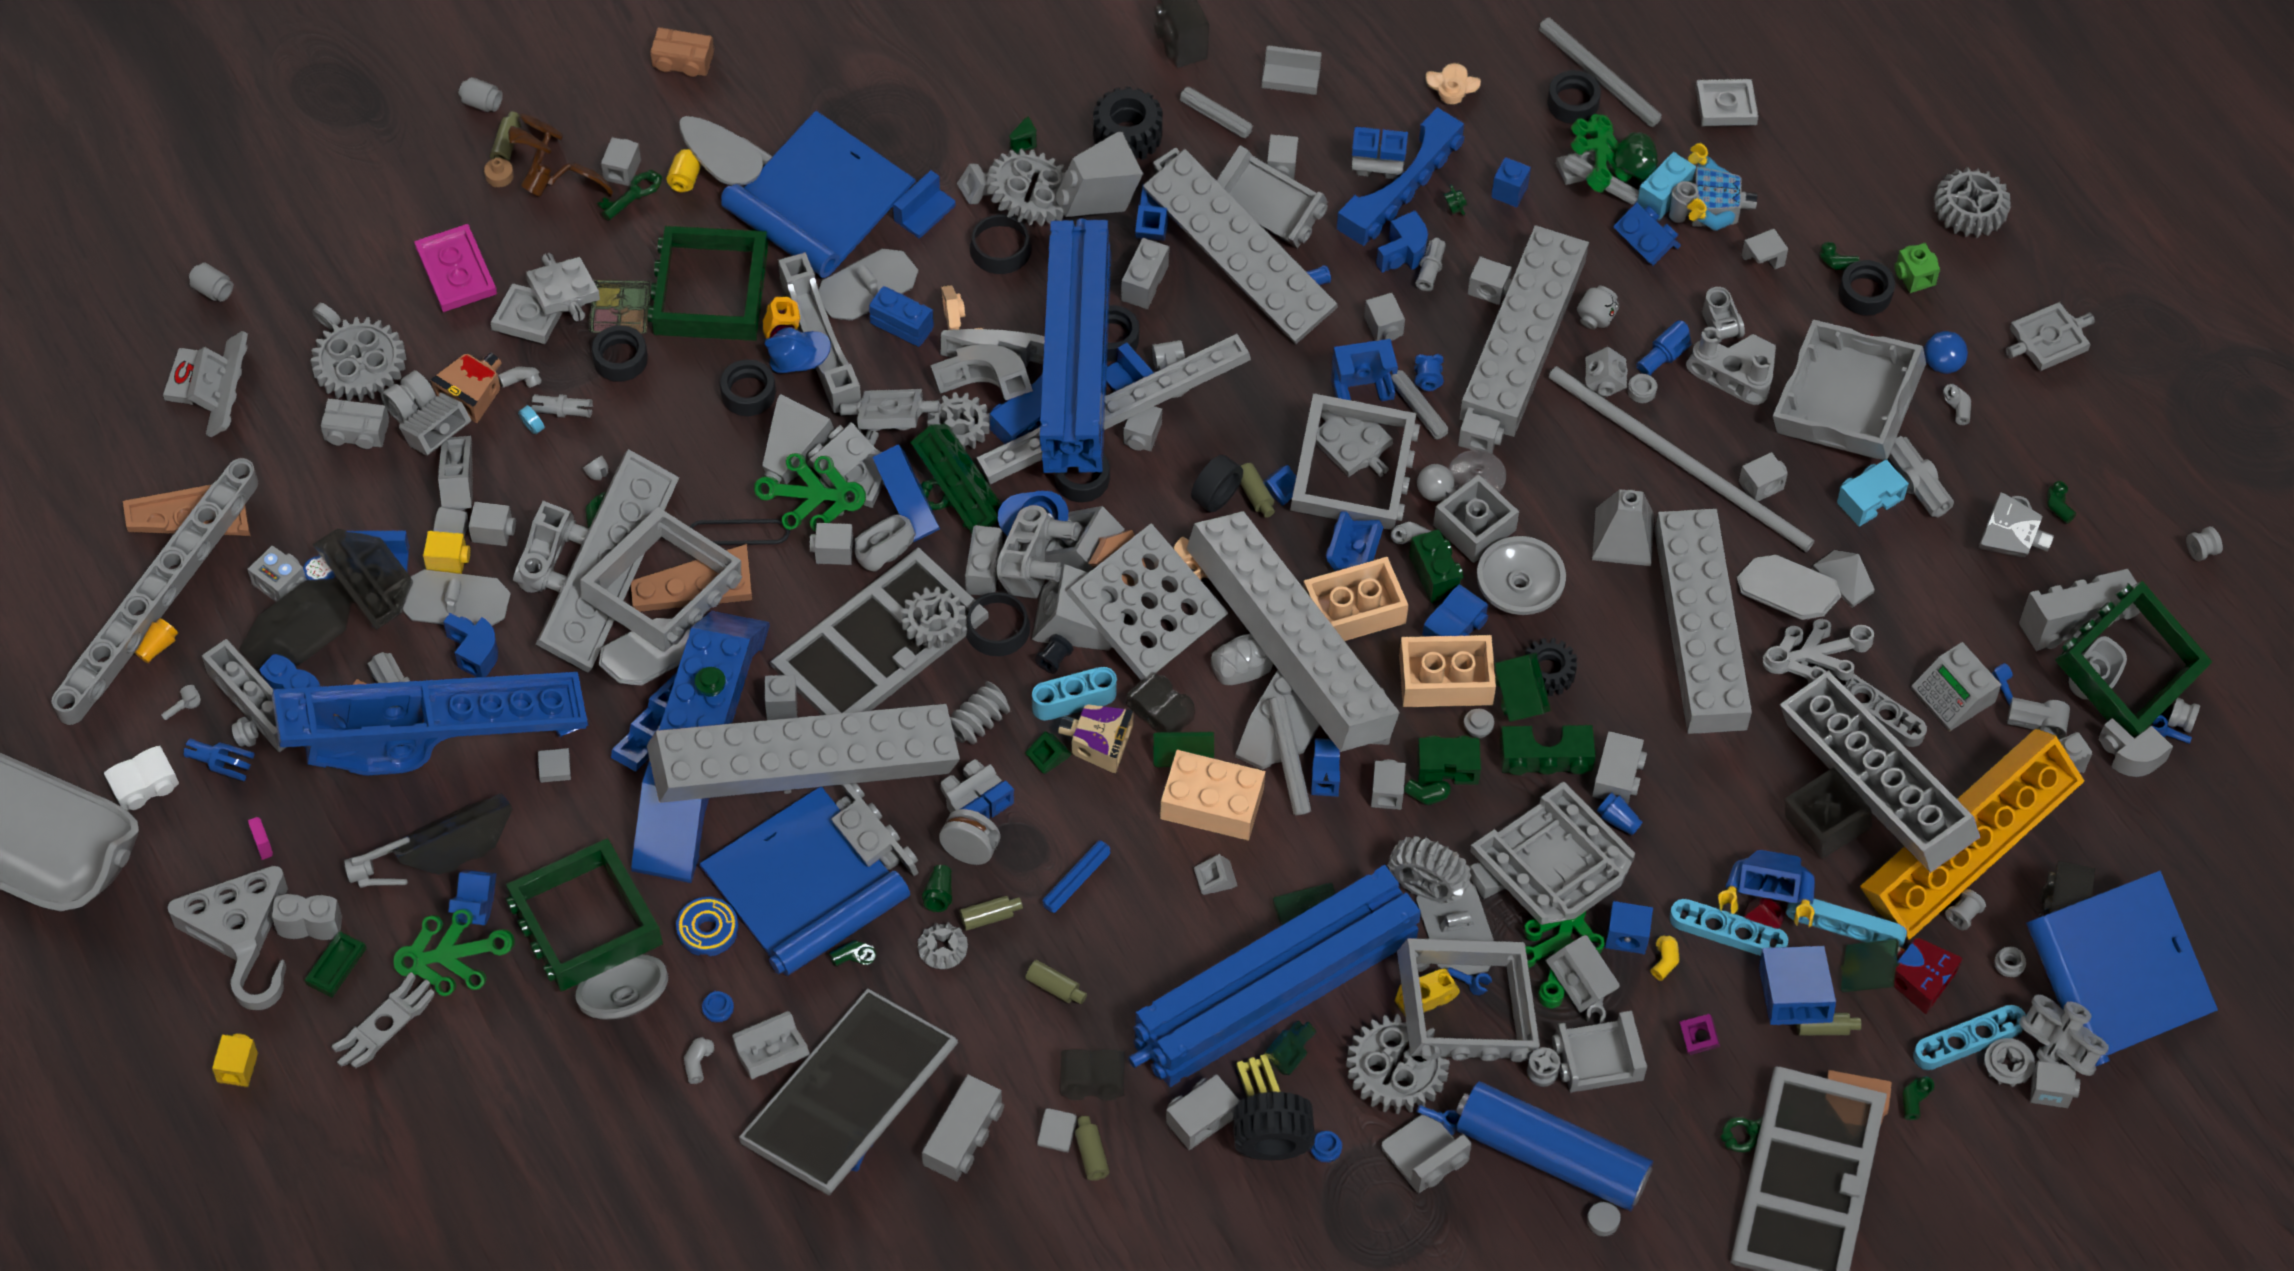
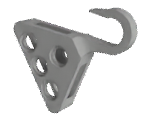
[168,866,288,1010]

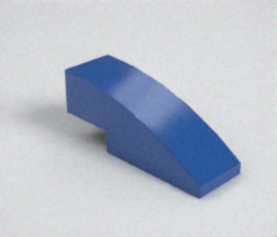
[872,444,940,542]

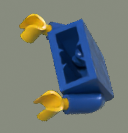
[1718,850,1815,927]

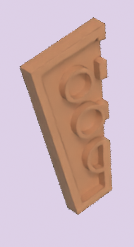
[123,485,250,536]
[631,544,752,612]

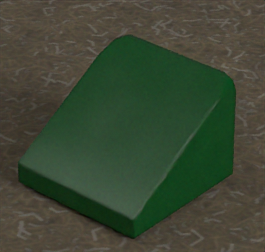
[1009,116,1037,154]
[1025,731,1072,774]

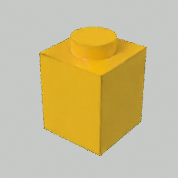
[423,531,470,574]
[212,1034,258,1087]

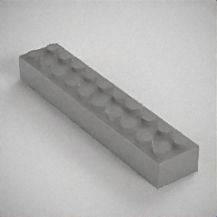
[1187,511,1400,752]
[647,704,960,803]

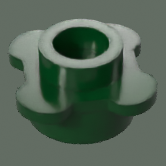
[1444,185,1467,216]

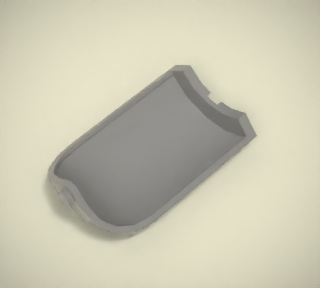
[0,753,139,911]

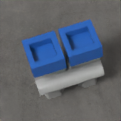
[1352,127,1408,179]
[941,759,1014,819]

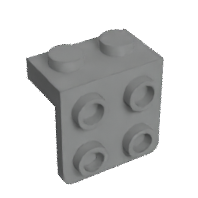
[1382,1114,1472,1194]

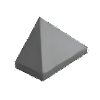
[1812,550,1875,608]

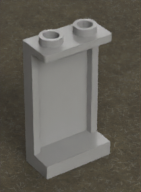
[1217,145,1328,249]

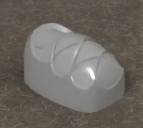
[855,515,916,572]
[1211,633,1273,685]
[2069,636,2127,699]

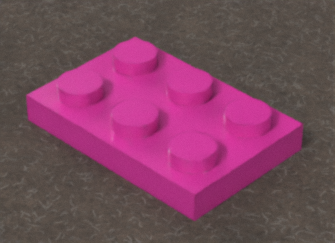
[414,224,497,312]

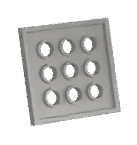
[1066,523,1228,683]

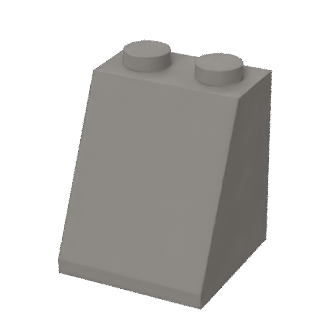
[1056,132,1143,217]
[1032,564,1127,651]

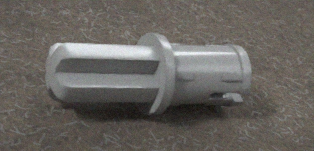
[1416,238,1446,291]

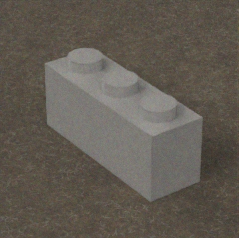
[922,1075,1004,1181]

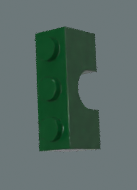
[1499,725,1595,775]

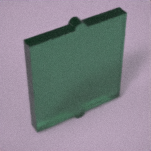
[1841,939,1899,993]

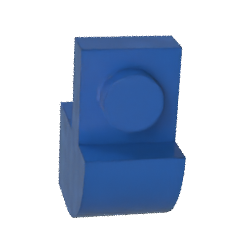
[1135,187,1168,241]
[1376,211,1428,273]
[443,613,498,678]
[449,870,497,925]

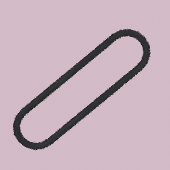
[689,519,790,545]

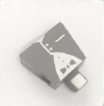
[1978,492,2054,558]

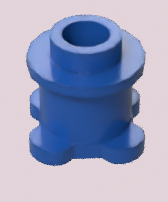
[1414,354,1444,391]

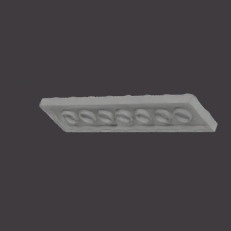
[1143,149,1338,345]
[536,449,679,672]

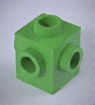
[1895,243,1940,293]

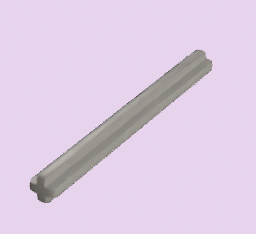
[1539,18,1662,127]

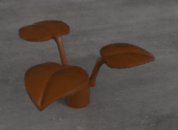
[508,113,613,196]

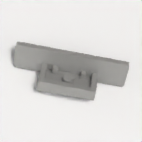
[187,331,248,437]
[831,783,919,876]

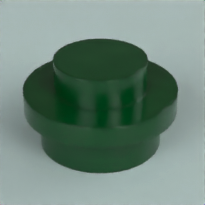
[695,667,726,697]

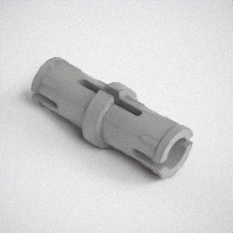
[532,394,593,418]

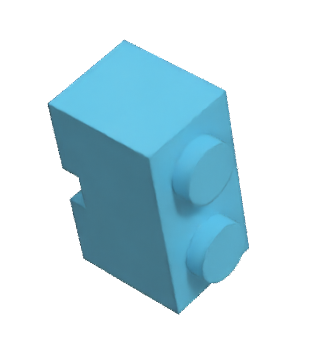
[1637,152,1696,221]
[1837,459,1909,527]

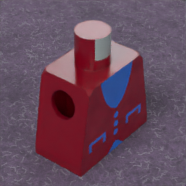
[1881,938,1963,1014]

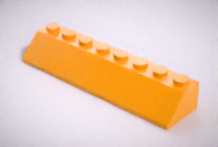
[1860,729,2085,940]

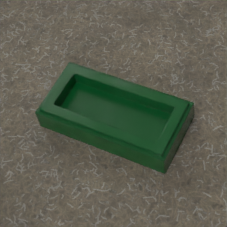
[305,931,367,998]

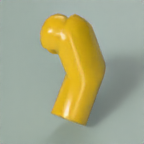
[1651,935,1679,981]

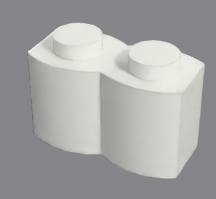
[104,746,179,810]

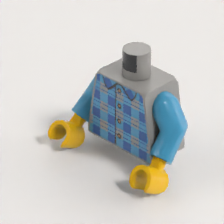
[1687,143,1757,231]

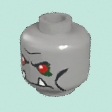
[1577,286,1620,330]

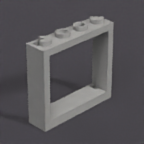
[1290,393,1420,530]
[581,507,742,652]
[1397,938,1540,1062]

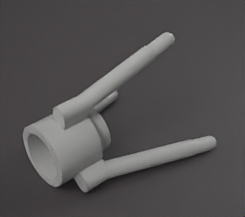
[344,837,410,888]

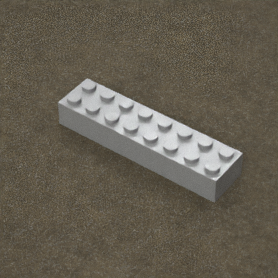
[1460,225,1589,437]
[1654,509,1752,734]
[1780,671,1980,873]

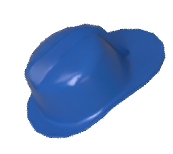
[765,328,831,373]
[998,491,1069,536]

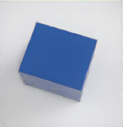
[1605,901,1653,954]

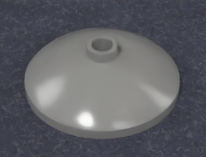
[1477,536,1566,615]
[576,955,668,1020]

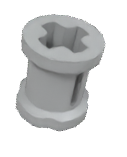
[1945,889,1986,930]

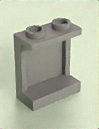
[1552,1011,1647,1093]

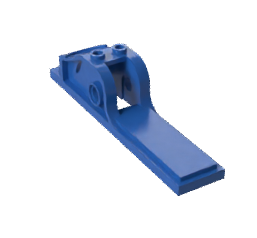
[272,672,587,776]

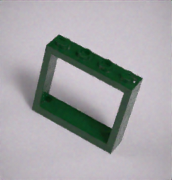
[648,226,768,341]
[2055,580,2212,738]
[505,838,663,992]

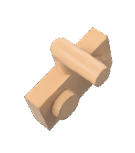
[941,286,982,330]

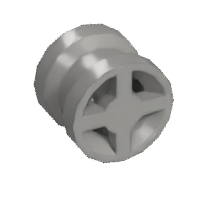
[2186,526,2223,562]
[2168,697,2200,733]
[1527,1047,1561,1087]

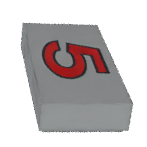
[163,348,198,405]

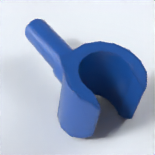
[1992,663,2013,707]
[2152,715,2192,744]
[1448,967,1492,996]
[1417,1105,1459,1135]

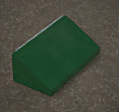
[1153,732,1214,767]

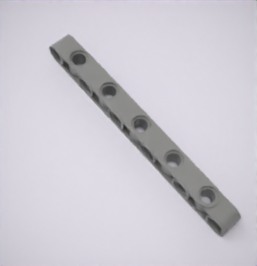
[52,458,258,725]

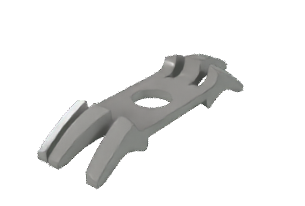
[331,972,435,1068]

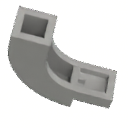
[931,344,1033,400]

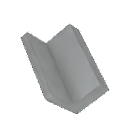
[1262,46,1321,95]
[1546,935,1620,1013]

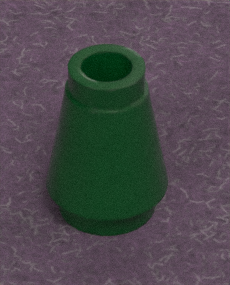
[922,865,952,912]

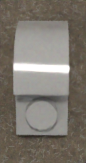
[2098,718,2173,777]

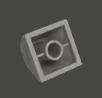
[762,394,835,484]
[1592,489,1654,566]

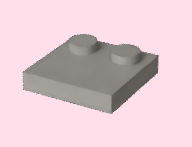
[1696,79,1758,126]
[491,283,563,344]

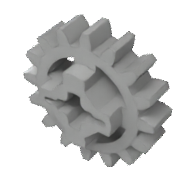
[927,392,990,449]
[901,587,966,649]

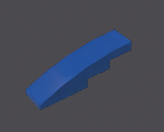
[611,672,677,771]

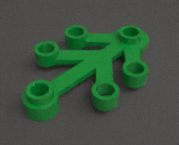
[1571,114,1632,192]
[754,453,866,532]
[394,909,515,996]
[1524,911,1605,1008]

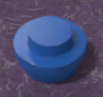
[702,991,734,1022]
[1311,1131,1342,1162]

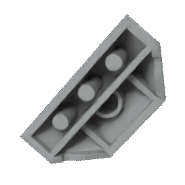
[1235,670,1320,770]

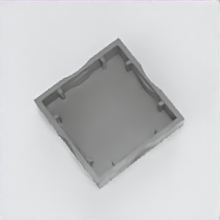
[1773,320,1926,460]

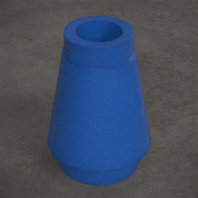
[1597,793,1643,836]

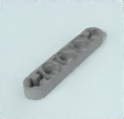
[1800,661,1927,747]

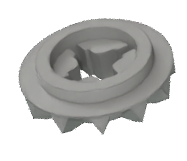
[918,922,968,969]
[1984,1038,2035,1087]

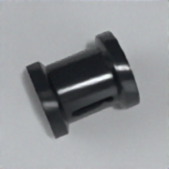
[1035,634,1074,674]

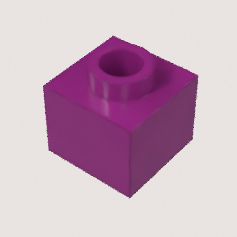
[1680,1014,1721,1055]

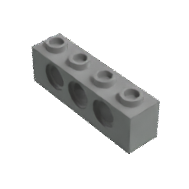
[202,639,286,752]

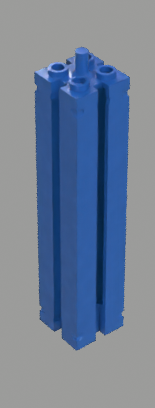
[1040,219,1111,473]
[1128,865,1421,1087]

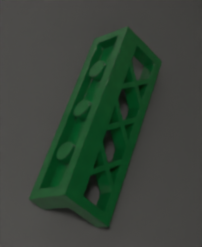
[911,424,1002,533]

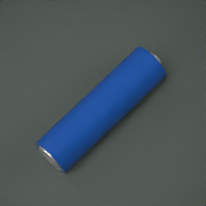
[1456,1081,1653,1212]

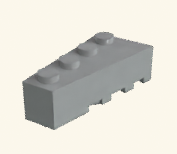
[2019,569,2140,651]

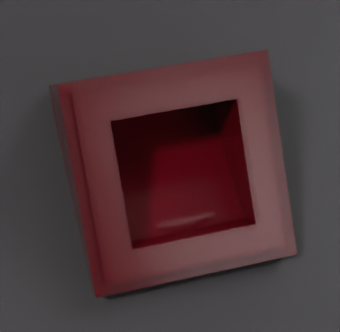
[1744,896,1785,929]

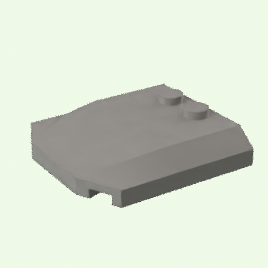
[1470,782,1635,925]

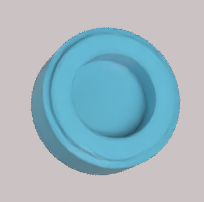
[518,405,545,434]

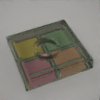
[589,280,651,334]

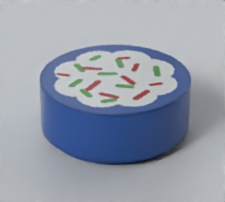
[303,556,335,587]

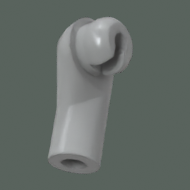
[498,366,542,388]
[1943,384,1971,425]
[1390,522,1430,544]
[684,1037,714,1084]

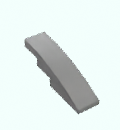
[941,329,1045,368]

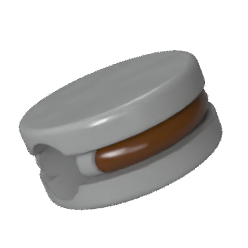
[939,809,1000,865]

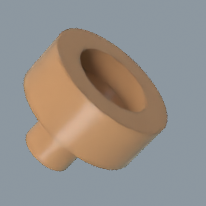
[484,158,514,187]

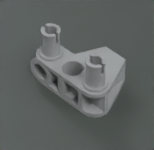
[1686,327,1776,405]
[513,501,589,593]
[997,505,1079,598]

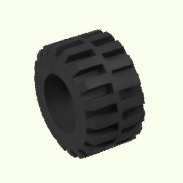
[1093,87,1163,160]
[1233,1092,1315,1161]

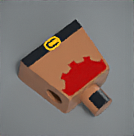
[431,353,501,423]

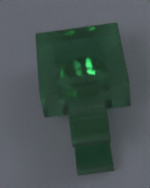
[1265,1021,1316,1076]

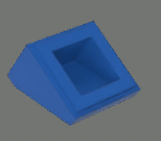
[1263,465,1296,505]

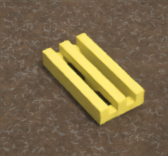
[1236,1054,1280,1097]

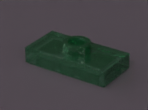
[1273,882,1336,926]

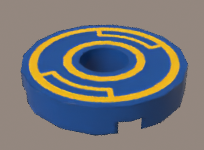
[676,897,738,956]

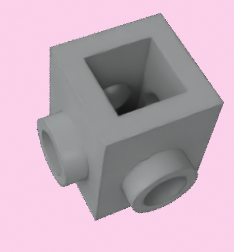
[1585,347,1628,398]

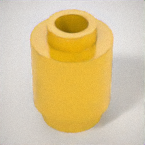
[666,149,701,192]

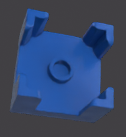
[1331,339,1398,401]

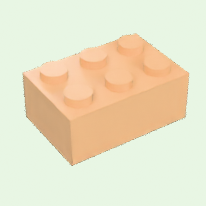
[1303,557,1408,641]
[1399,635,1496,707]
[1160,750,1265,841]

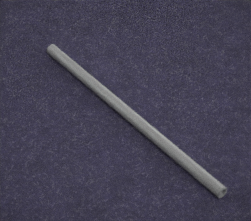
[1549,366,1815,552]

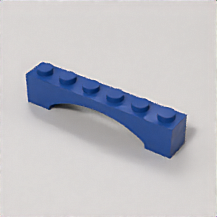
[1337,107,1464,246]

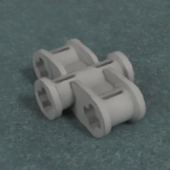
[2019,995,2109,1076]

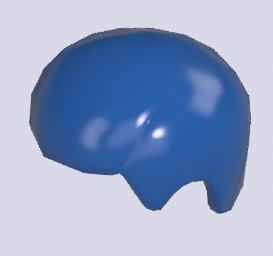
[1924,331,1968,374]

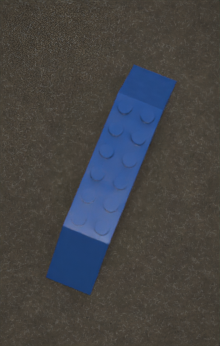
[631,611,770,883]

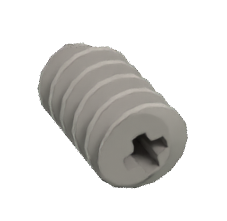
[950,681,1010,745]

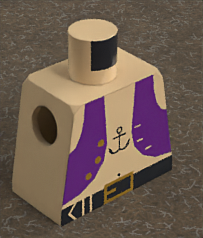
[1058,705,1133,773]

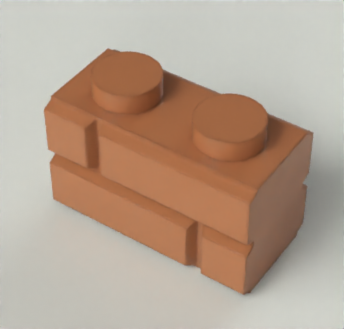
[651,28,714,76]

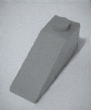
[438,436,473,511]

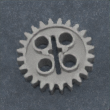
[986,149,1065,226]
[311,317,406,402]
[1346,1014,1450,1114]

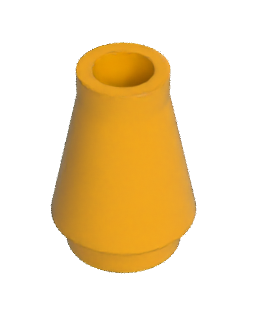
[134,618,178,663]

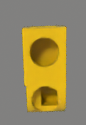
[1395,969,1460,1018]

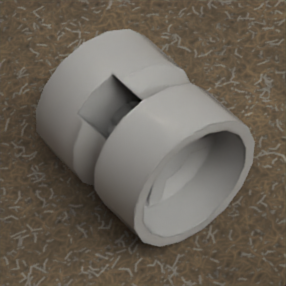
[381,370,436,424]

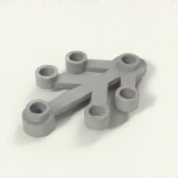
[1763,619,1874,684]

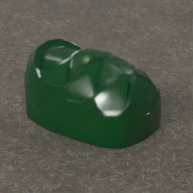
[1616,132,1658,183]

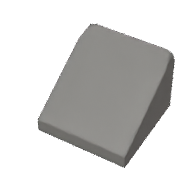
[433,507,469,536]
[1194,854,1237,895]
[1469,863,1506,899]
[1038,1108,1076,1153]

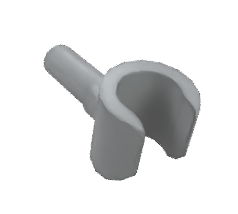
[161,685,201,721]
[1586,997,1606,1024]

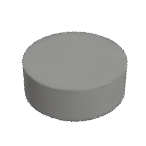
[313,302,341,330]
[1628,374,1657,403]
[1587,1202,1620,1236]

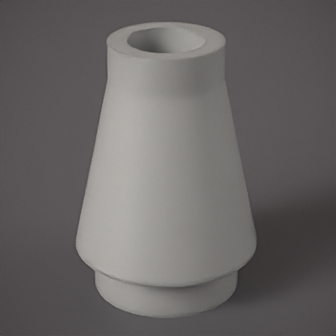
[1669,181,1699,223]

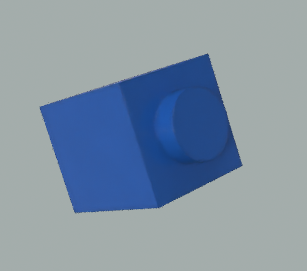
[1491,157,1531,207]

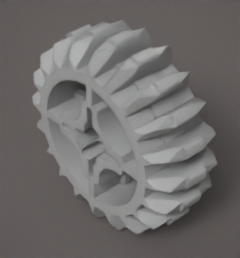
[1934,167,2011,238]
[1388,836,1471,904]

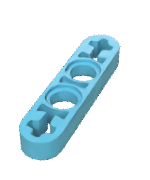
[1669,899,1788,956]
[1786,899,1907,948]
[1913,1005,2025,1070]

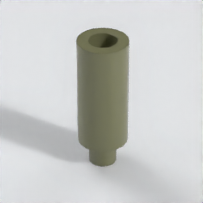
[490,111,521,161]
[1240,463,1275,518]
[959,896,1023,931]
[1026,960,1087,1004]
[1797,1013,1861,1036]
[1075,1116,1110,1180]

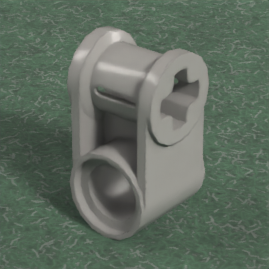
[1702,287,1745,343]

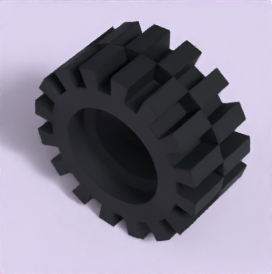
[1525,638,1577,696]

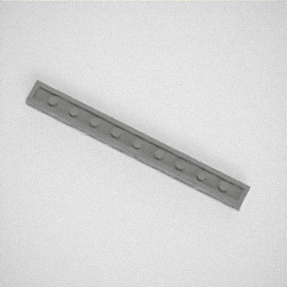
[977,334,1251,484]

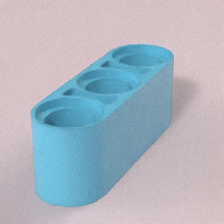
[1032,667,1117,721]

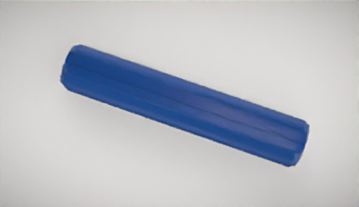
[1043,840,1110,913]

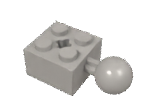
[1417,464,1519,563]

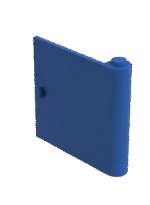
[721,111,916,278]
[700,787,910,976]
[2026,871,2218,1066]

